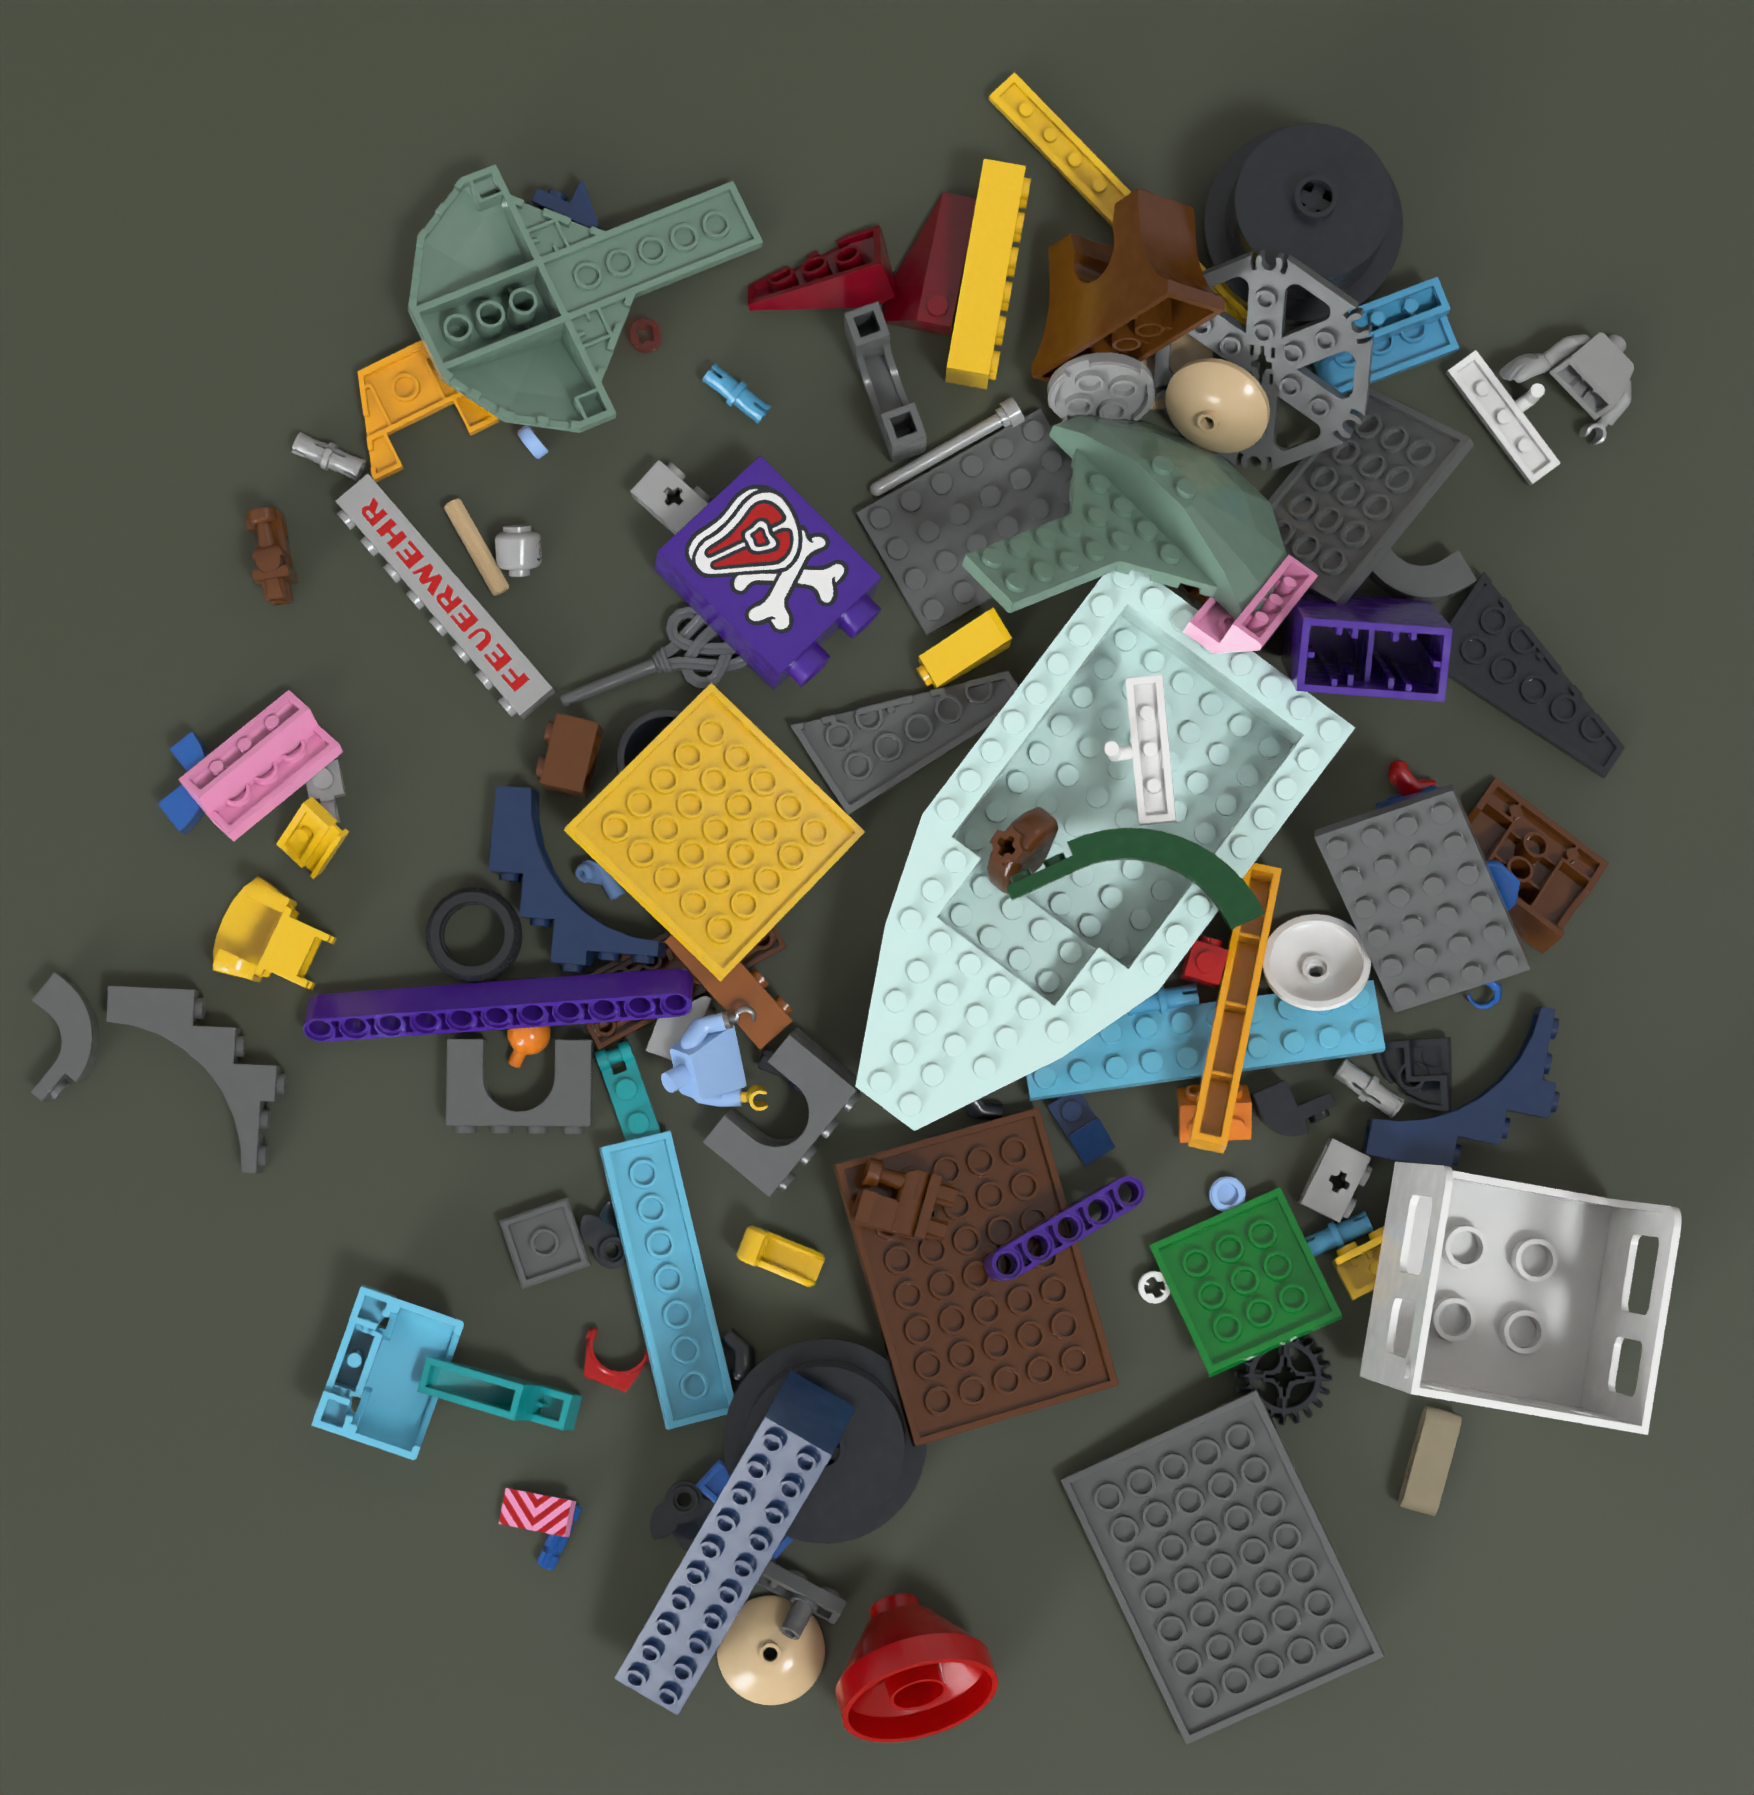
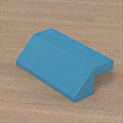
[1312,277,1459,394]

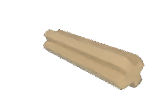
[444,498,509,596]

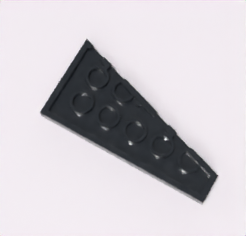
[1448,571,1625,778]

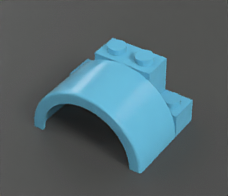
[311,1284,464,1460]

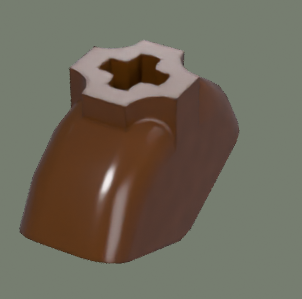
[987,807,1058,894]

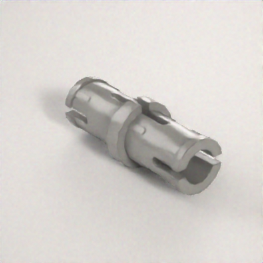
[292,432,366,481]
[1333,1058,1405,1119]

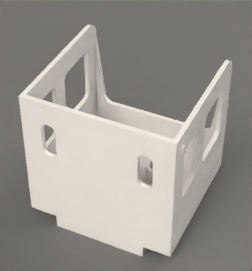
[1360,1162,1682,1435]

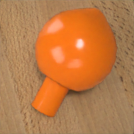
[507,1026,551,1068]

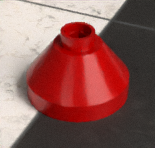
[835,1593,998,1742]

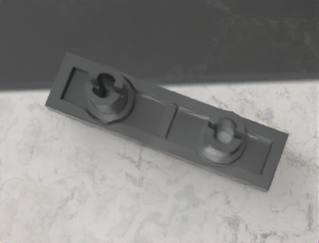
[756,1558,847,1640]

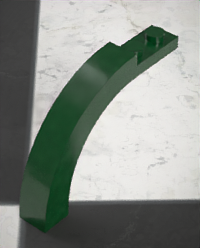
[1006,828,1265,930]

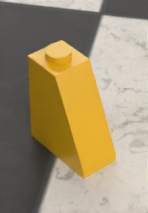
[916,607,1012,689]

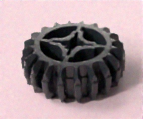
[1234,1336,1332,1425]

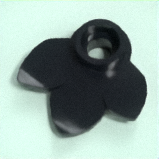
[580,1200,626,1269]
[650,1481,714,1552]

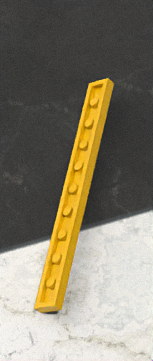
[989,72,1247,326]

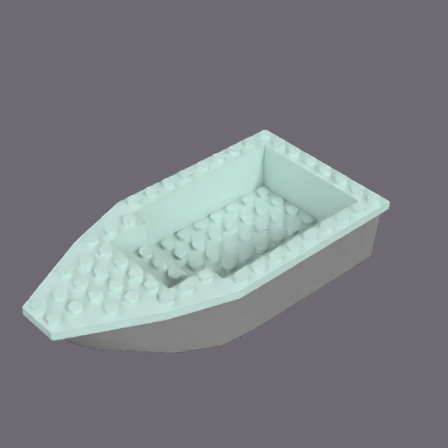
[855,570,1355,1131]

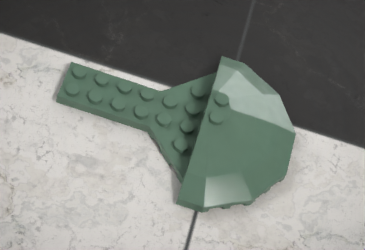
[408,164,763,433]
[962,415,1287,620]

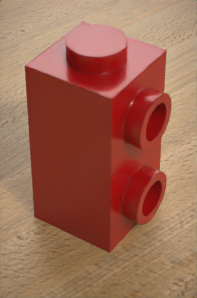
[1179,936,1229,988]

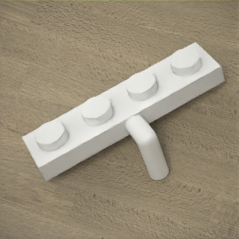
[1445,350,1561,486]
[1104,675,1177,826]

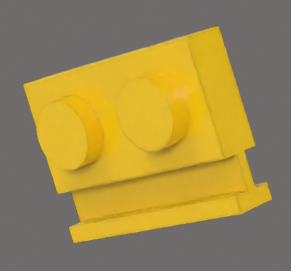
[276,796,349,879]

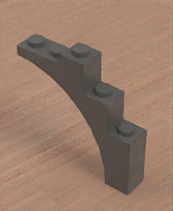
[106,986,287,1173]

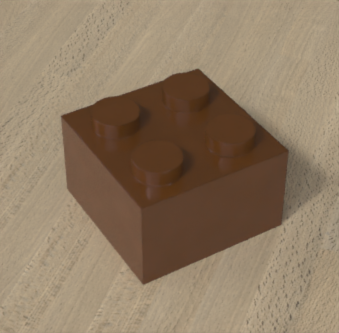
[536,713,604,799]

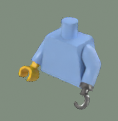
[661,1005,768,1111]

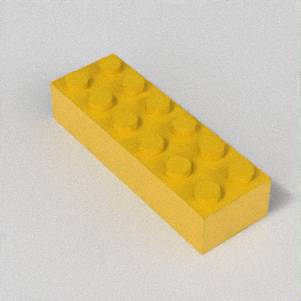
[945,159,1031,389]

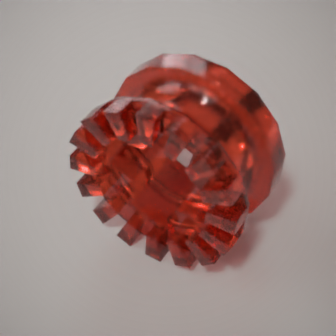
[629,318,662,353]

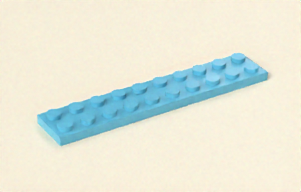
[1026,980,1385,1101]

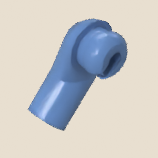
[575,860,626,901]

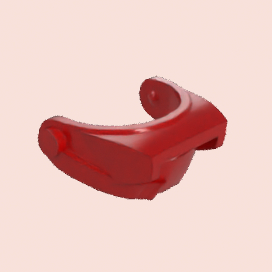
[584,1327,650,1393]

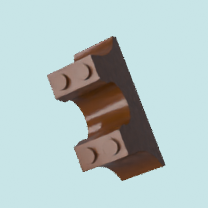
[1031,189,1225,382]

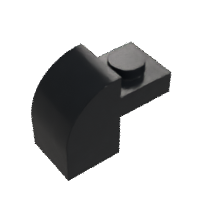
[1250,1080,1336,1136]

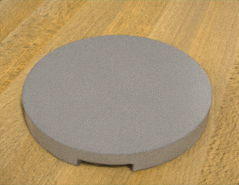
[1047,353,1155,422]

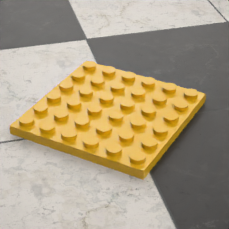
[564,683,865,982]

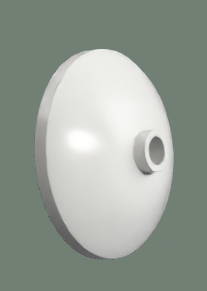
[1263,914,1371,1011]

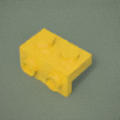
[1332,1226,1384,1301]

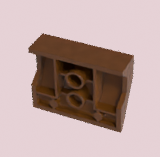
[1467,777,1609,954]

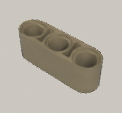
[1398,1405,1462,1516]

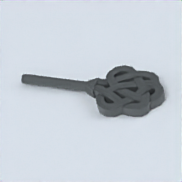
[559,606,749,708]

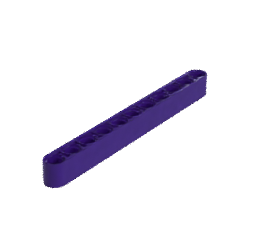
[303,969,694,1042]

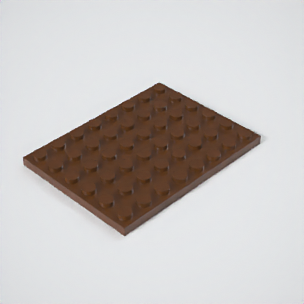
[833,1107,1119,1447]

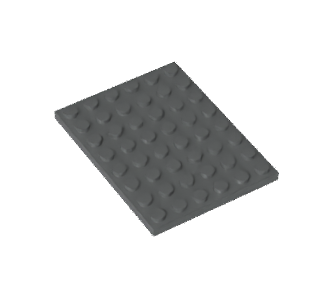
[1061,1389,1385,1745]

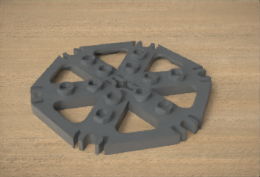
[1154,250,1374,471]

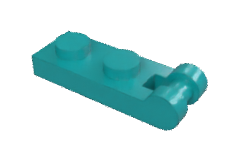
[594,1040,662,1141]

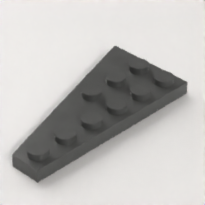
[790,671,1019,815]

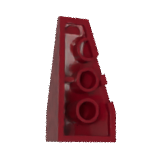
[883,192,977,336]
[747,225,895,311]

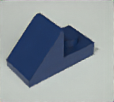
[532,179,600,229]
[1047,1094,1115,1167]

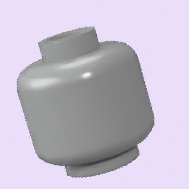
[495,524,542,577]

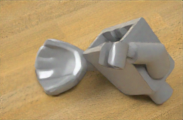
[1500,332,1634,445]

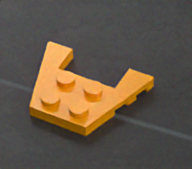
[358,340,499,482]

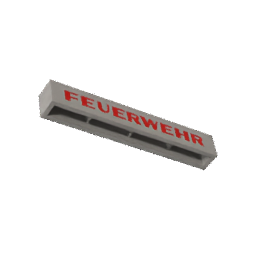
[336,474,556,720]

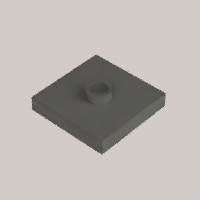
[499,1197,591,1289]

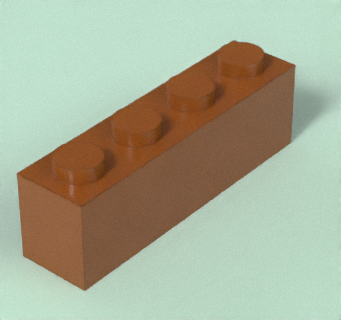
[664,935,793,1050]

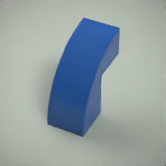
[158,732,209,835]

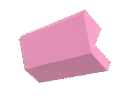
[1183,555,1318,653]
[178,690,343,842]

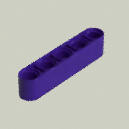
[984,1176,1145,1281]

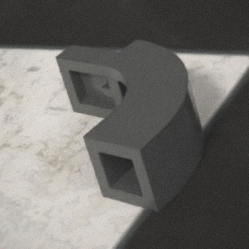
[1368,548,1477,602]
[31,972,100,1102]

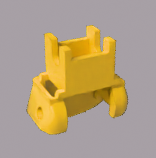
[213,876,337,990]

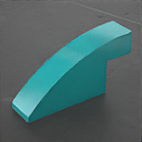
[417,1356,583,1431]

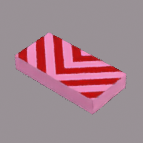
[499,1488,576,1537]

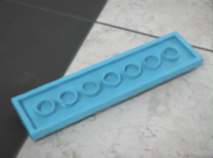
[599,1131,734,1430]

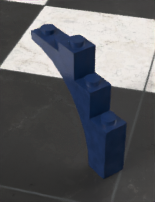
[488,786,666,973]
[1361,1007,1560,1168]

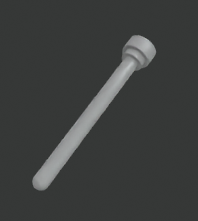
[870,396,1025,496]

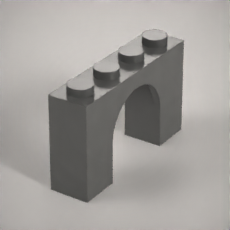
[844,301,927,464]
[703,1028,861,1197]
[446,1039,594,1134]

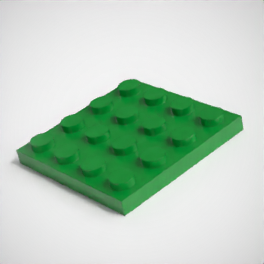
[1149,1187,1342,1377]

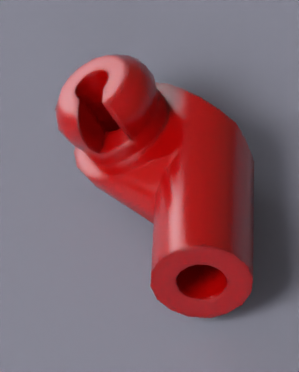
[1388,760,1436,796]

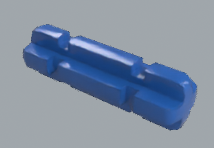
[537,1503,582,1571]

